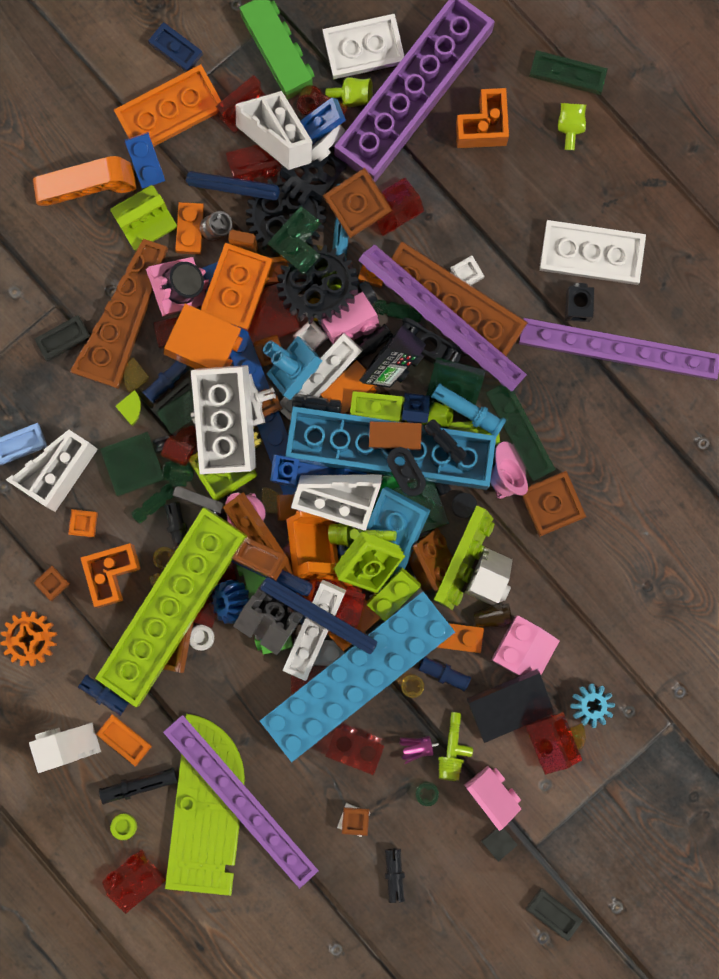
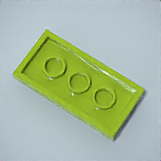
[434,505,495,610]

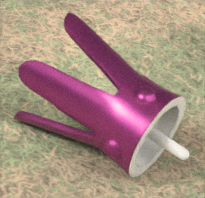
[399,736,439,764]

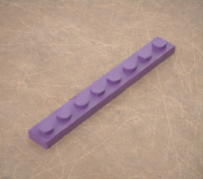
[359,244,527,391]
[519,318,719,381]
[163,715,319,889]

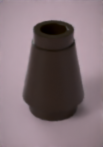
[474,602,512,627]

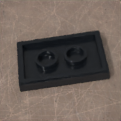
[467,669,554,743]

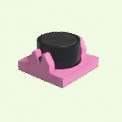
[146,257,209,317]

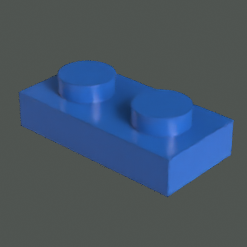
[300,97,346,145]
[125,132,165,189]

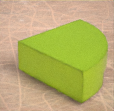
[116,390,141,426]

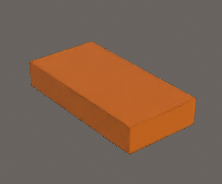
[96,714,152,767]

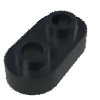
[387,447,426,497]

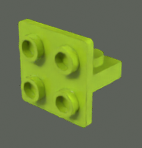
[111,185,177,251]

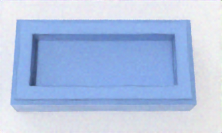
[0,423,48,465]

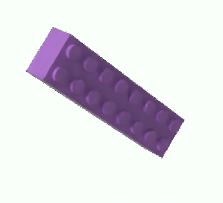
[334,0,495,182]

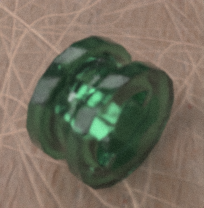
[416,782,439,806]

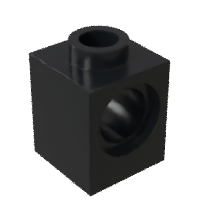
[565,283,594,322]

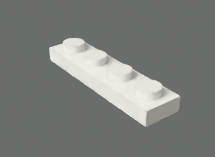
[280,333,363,420]
[283,580,346,681]

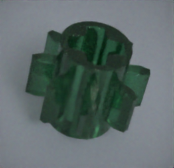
[162,456,194,487]

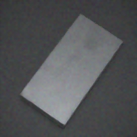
[173,486,224,514]

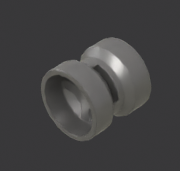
[200,211,232,241]

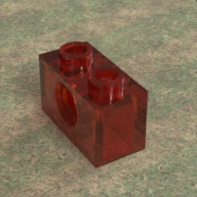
[526,712,582,775]

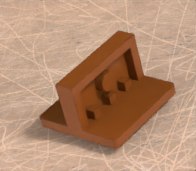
[408,528,453,592]

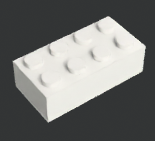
[191,365,256,474]

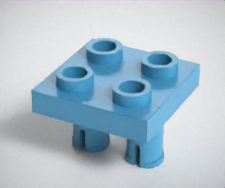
[263,336,322,400]

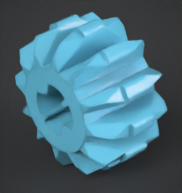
[570,684,615,728]

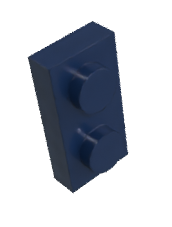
[148,22,203,72]
[402,393,430,423]

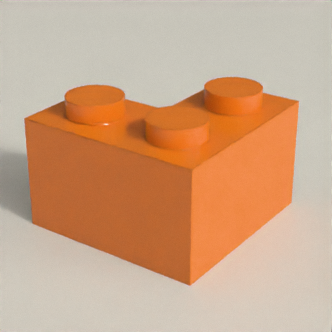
[456,88,509,148]
[81,543,141,608]

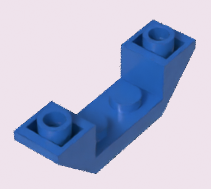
[270,455,367,488]

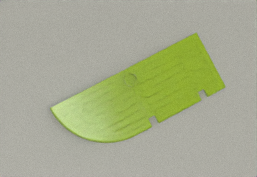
[165,714,245,896]

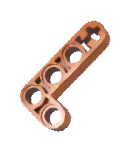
[33,156,136,206]

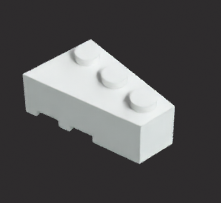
[6,430,98,512]
[465,547,512,605]

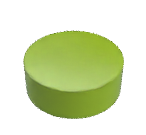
[110,813,137,840]

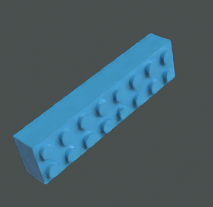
[285,407,496,490]
[260,592,455,762]

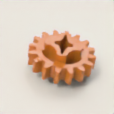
[0,611,57,666]

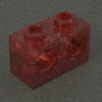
[325,724,385,775]

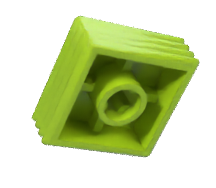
[188,452,257,501]
[333,532,405,593]

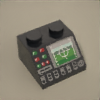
[359,325,426,388]

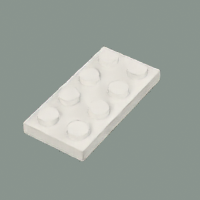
[539,220,646,285]

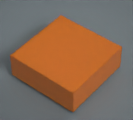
[68,509,98,538]

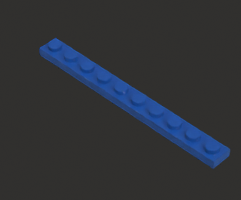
[202,262,296,495]

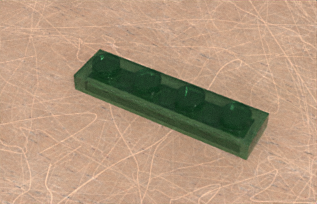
[486,384,556,482]

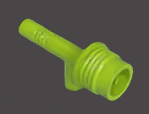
[328,523,397,547]
[438,712,473,781]

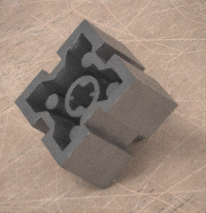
[233,578,303,655]

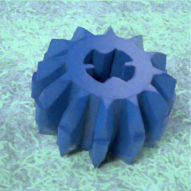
[211,580,250,624]

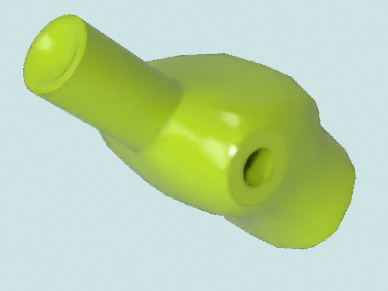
[325,77,373,107]
[558,103,587,150]
[405,402,453,427]

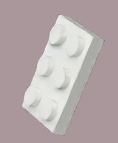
[322,14,404,79]

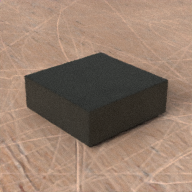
[481,827,518,862]

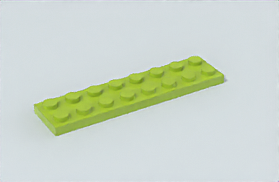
[95,507,247,707]

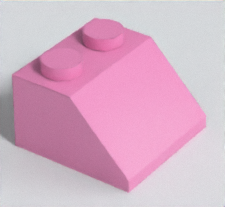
[491,615,560,676]
[464,766,521,831]

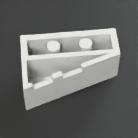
[236,91,312,170]
[291,475,382,531]
[29,723,101,773]

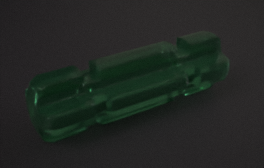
[374,299,422,322]
[131,484,174,523]

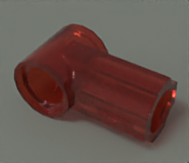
[297,85,348,115]
[161,425,197,467]

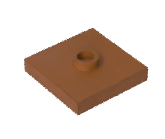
[323,168,393,238]
[521,471,586,537]

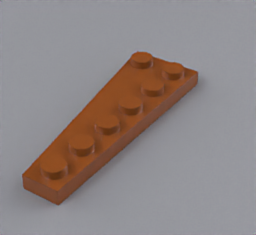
[70,239,168,389]
[391,242,529,357]

